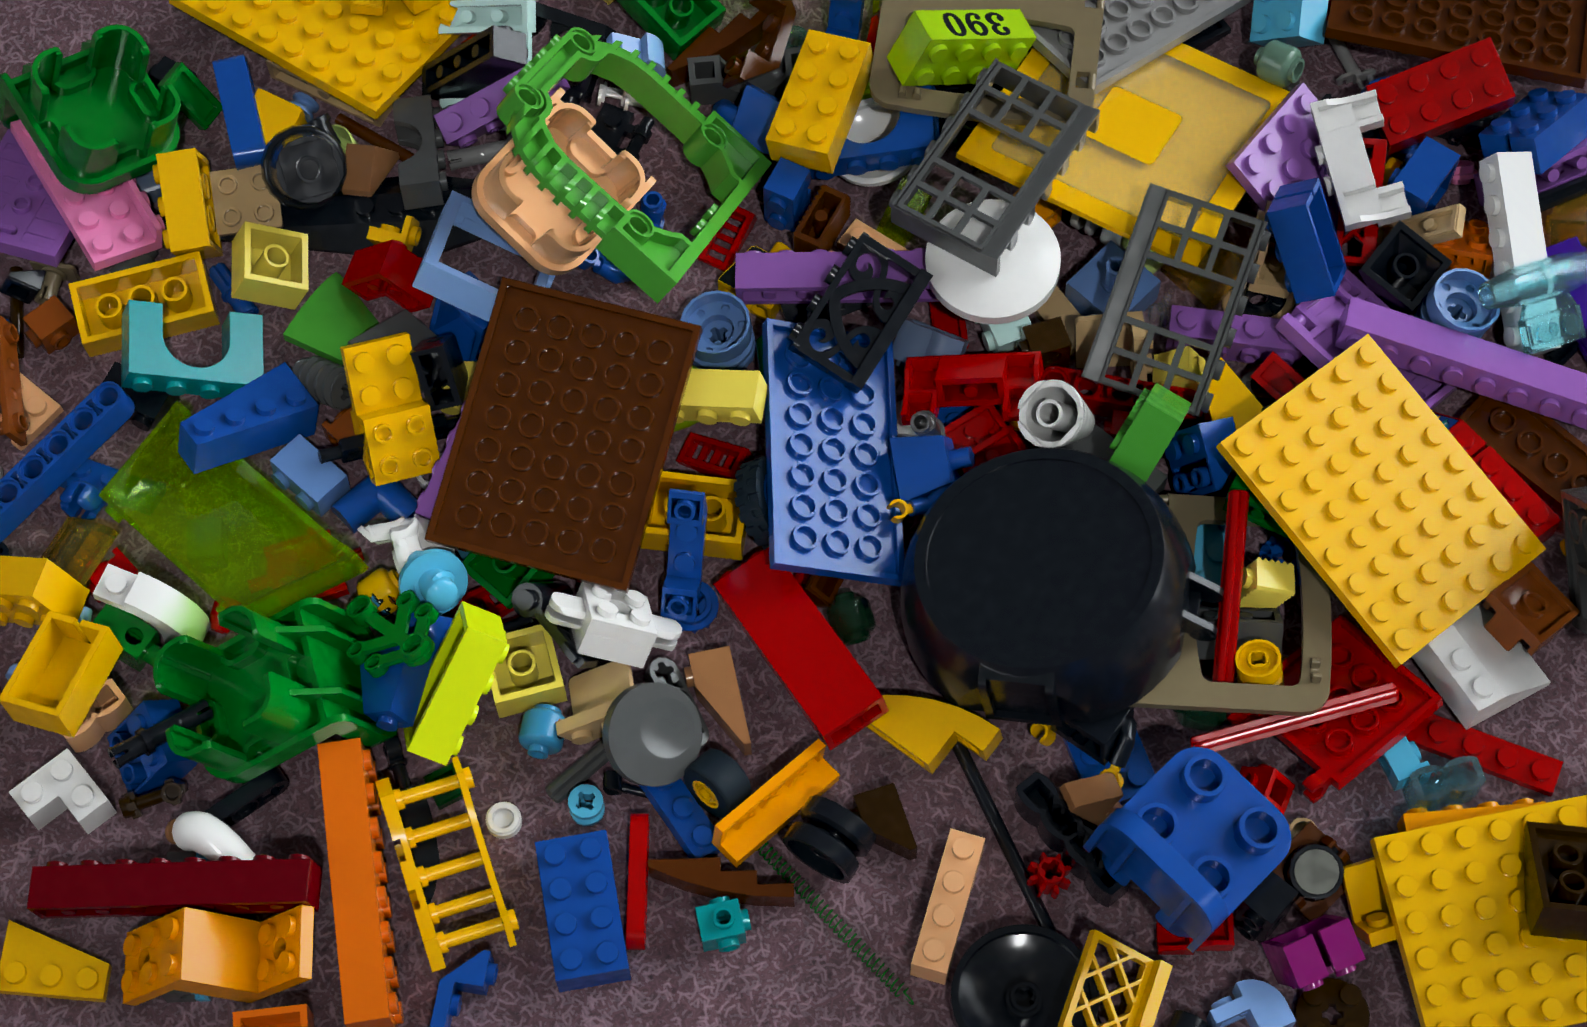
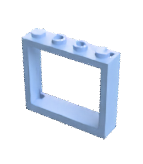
[412,190,555,322]

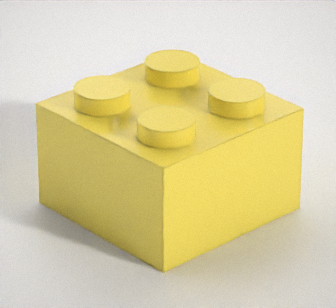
[231,221,309,310]
[491,624,568,718]

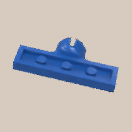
[37,451,166,523]

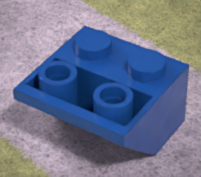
[1165,416,1236,496]
[107,699,198,796]

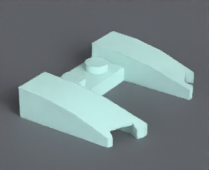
[438,0,536,131]

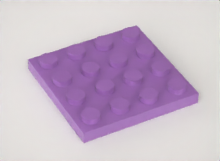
[1226,82,1339,233]

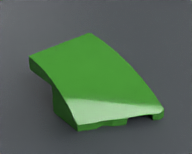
[283,272,379,366]

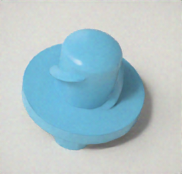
[398,548,468,615]

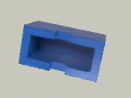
[763,157,811,232]

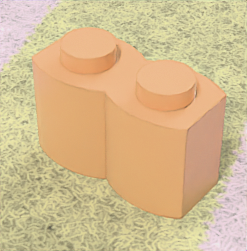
[63,678,134,753]

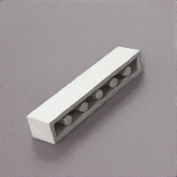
[1479,152,1561,355]

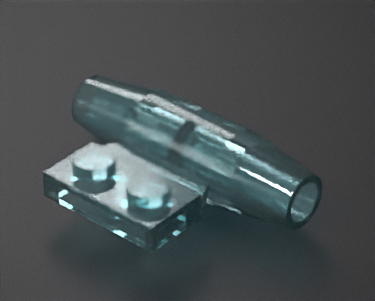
[1478,251,1587,354]

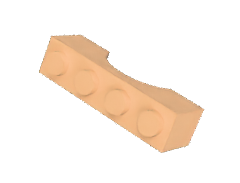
[910,828,985,985]

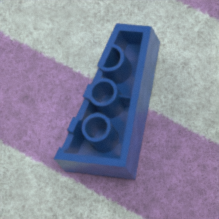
[178,362,319,474]

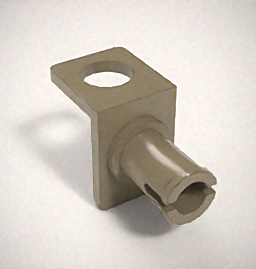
[30,260,81,305]

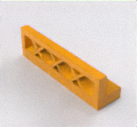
[712,738,840,868]

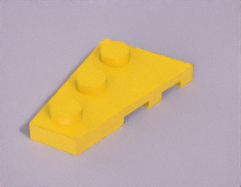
[0,920,112,1003]

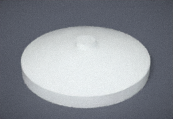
[925,199,1061,324]

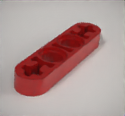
[626,813,650,950]

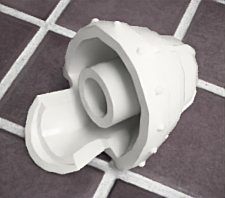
[357,513,455,575]

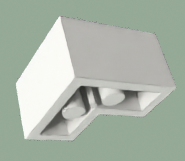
[9,748,117,834]

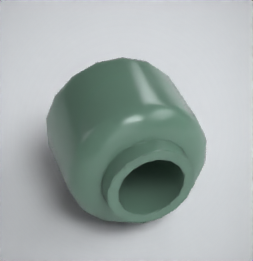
[1254,40,1305,88]

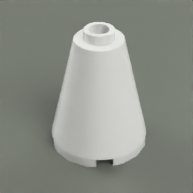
[1017,379,1095,448]

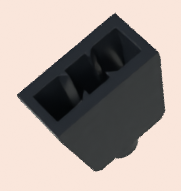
[410,334,468,412]

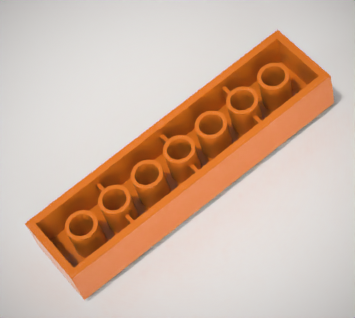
[317,738,404,1027]

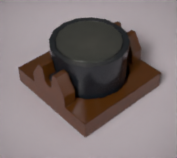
[1273,821,1354,921]

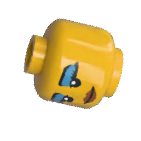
[356,568,400,618]

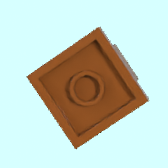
[1482,562,1580,656]

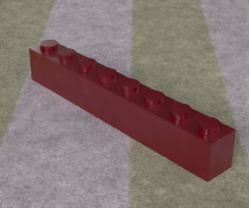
[27,854,322,919]

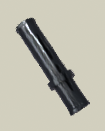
[107,699,214,769]

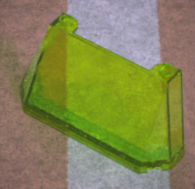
[99,400,369,617]

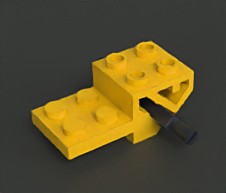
[318,332,460,486]

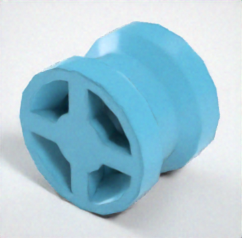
[568,784,605,826]

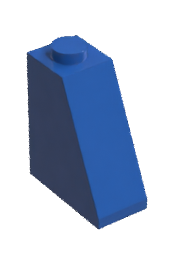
[360,640,435,732]

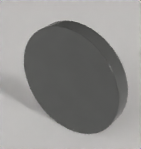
[602,682,702,787]

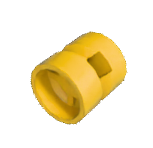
[1235,639,1284,685]

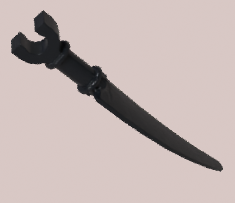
[383,736,440,904]

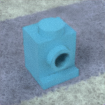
[1377,736,1431,791]

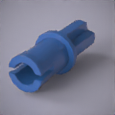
[209,263,259,315]

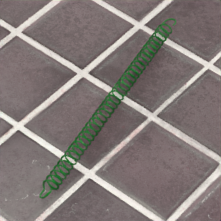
[757,842,914,1005]

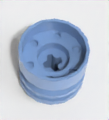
[1414,268,1501,338]
[680,290,756,370]

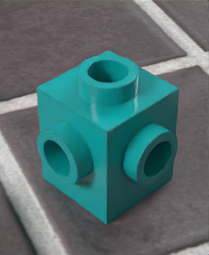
[695,896,752,952]

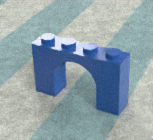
[811,81,941,180]

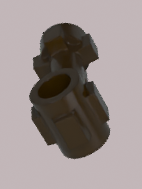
[119,776,189,819]

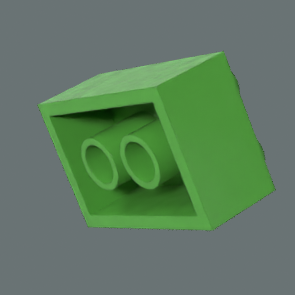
[1109,383,1192,482]

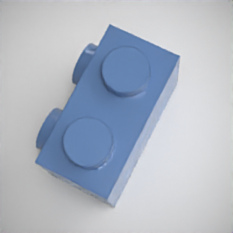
[270,434,350,517]

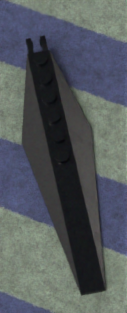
[157,176,482,258]

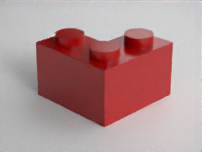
[342,240,434,312]

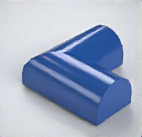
[331,475,418,533]

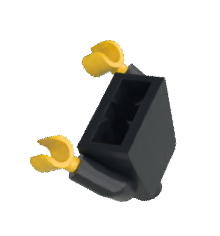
[1030,707,1137,788]

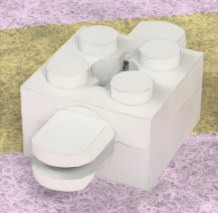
[544,582,682,668]

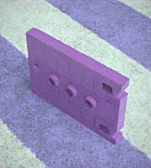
[0,129,74,267]
[1275,269,1459,410]

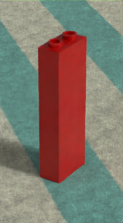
[713,547,889,751]

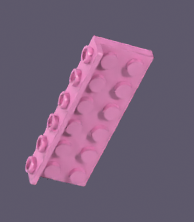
[10,119,165,271]

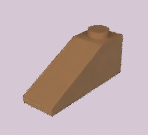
[683,646,752,756]

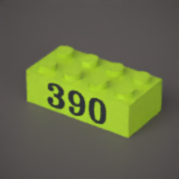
[887,9,1037,86]

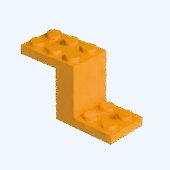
[121,904,314,1006]

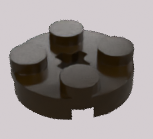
[1294,978,1370,1027]

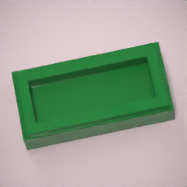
[157,62,222,130]

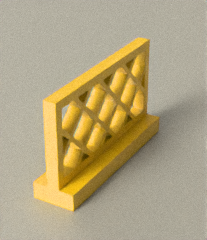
[1057,929,1173,1027]

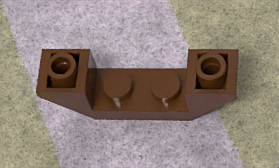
[722,0,797,89]

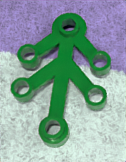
[346,590,439,678]

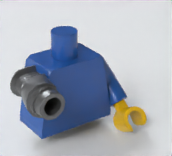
[886,410,975,524]

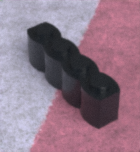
[1014,772,1131,908]

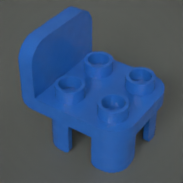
[1083,747,1291,953]

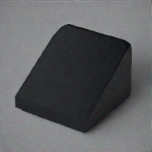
[0,270,46,304]

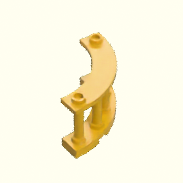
[375,756,520,972]

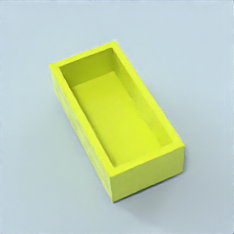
[403,601,509,766]

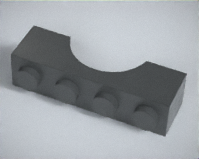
[687,47,801,105]
[393,94,449,210]

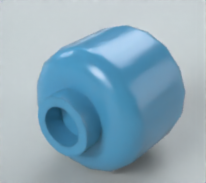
[518,704,565,759]

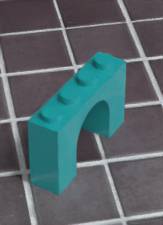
[121,300,264,399]

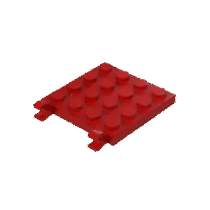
[1227,615,1443,803]

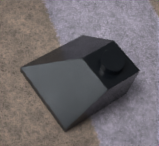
[1359,220,1452,315]

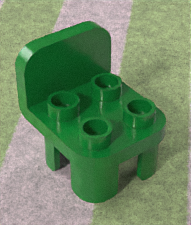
[0,25,181,194]
[153,597,398,784]

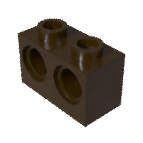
[1017,316,1072,370]

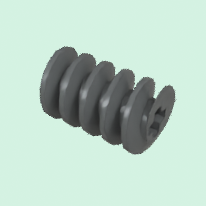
[292,356,352,410]

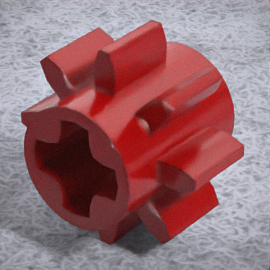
[1026,852,1072,899]

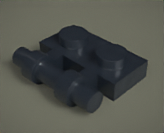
[591,102,655,161]

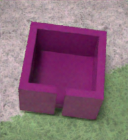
[1261,914,1366,992]

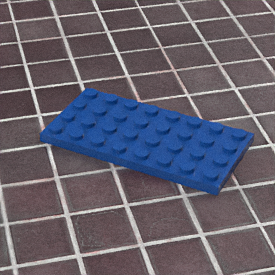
[762,318,905,587]

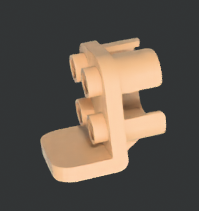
[471,87,657,275]

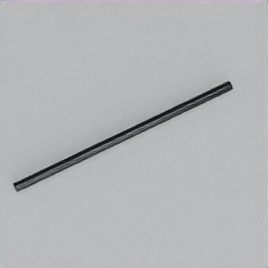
[952,741,1102,1025]

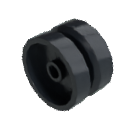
[783,795,876,884]

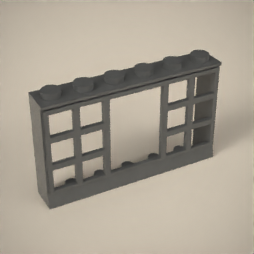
[889,58,1100,277]
[1081,183,1272,419]

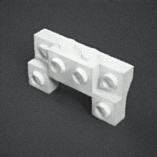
[1310,89,1412,232]

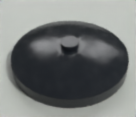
[950,924,1099,1027]

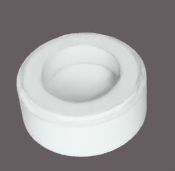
[485,802,522,839]

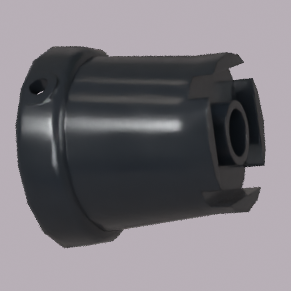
[261,124,347,210]

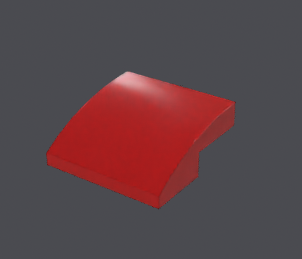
[944,405,1027,476]

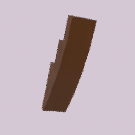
[667,10,768,87]
[648,857,795,907]

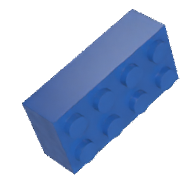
[535,830,631,992]

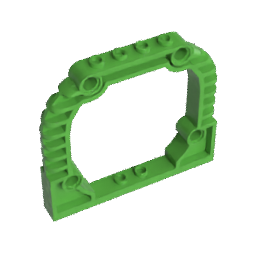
[496,27,772,304]

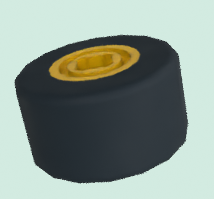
[684,748,752,818]

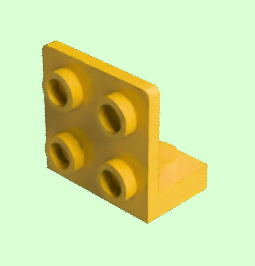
[1343,857,1397,948]

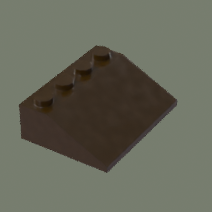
[1524,821,1587,941]

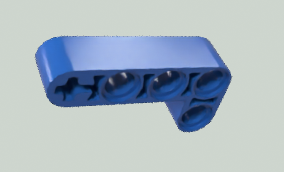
[212,54,266,170]

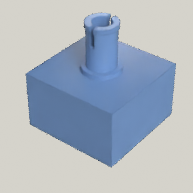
[1065,240,1161,316]

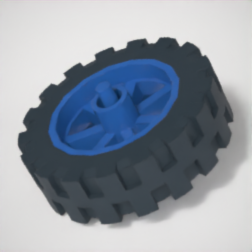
[734,456,769,549]

